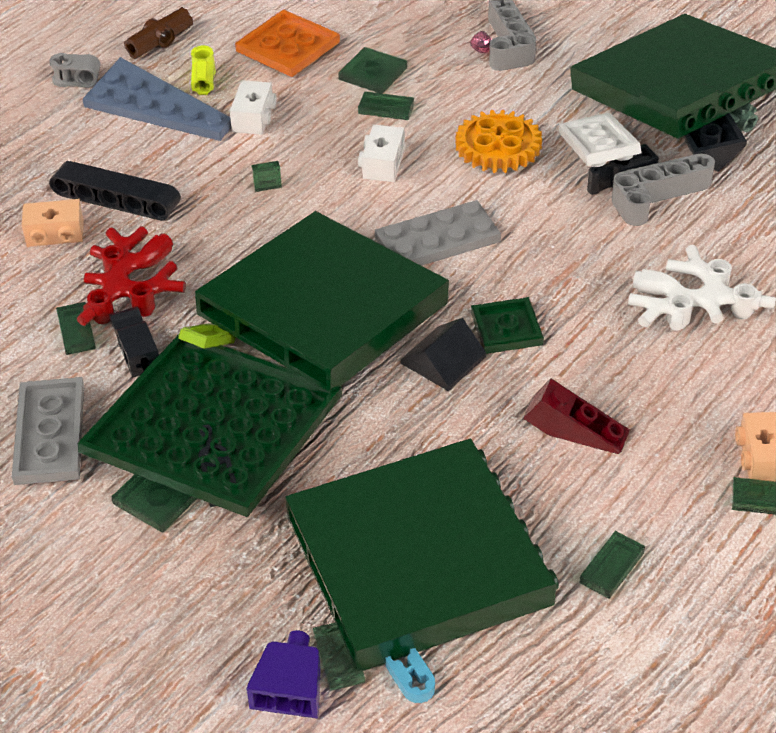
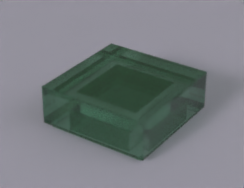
[251,161,282,192]

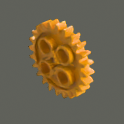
[455,110,542,173]

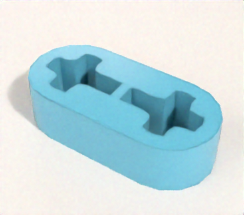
[385,648,435,703]

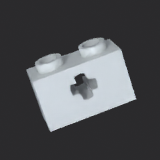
[230,80,277,135]
[358,124,405,182]

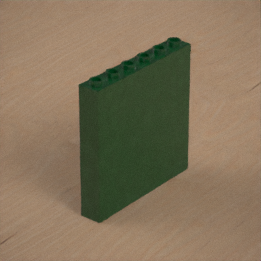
[570,13,776,139]
[195,211,449,393]
[285,438,559,673]

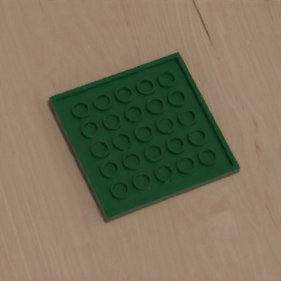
[77,333,342,517]

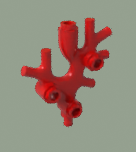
[77,226,186,326]

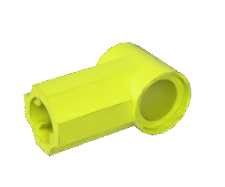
[191,45,216,95]

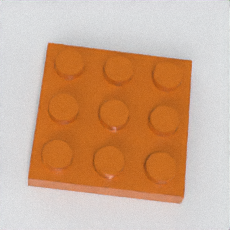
[235,9,340,77]

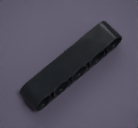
[49,161,181,221]

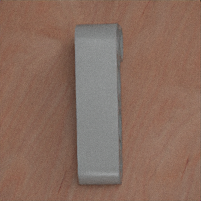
[488,0,536,71]
[612,153,715,226]

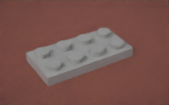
[375,200,501,266]
[12,377,84,485]

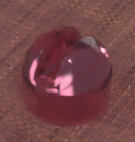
[470,31,492,53]

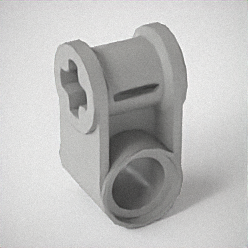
[50,53,101,88]

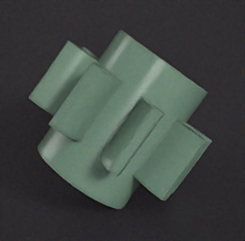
[730,103,758,132]

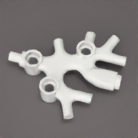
[628,245,776,331]

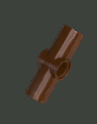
[124,7,193,59]

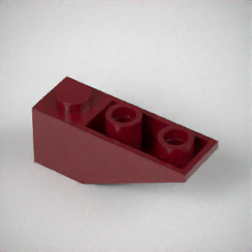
[523,378,630,454]

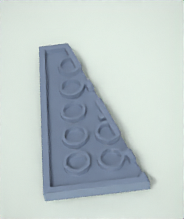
[83,57,231,141]

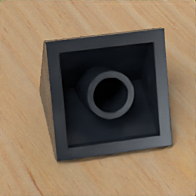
[683,113,747,172]
[401,317,486,391]

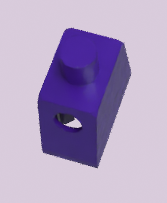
[246,630,321,719]

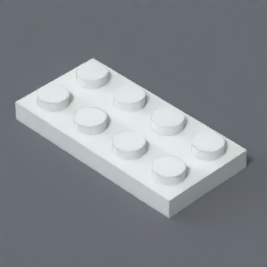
[558,112,641,167]

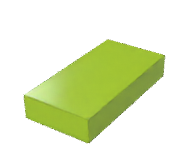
[178,323,236,349]

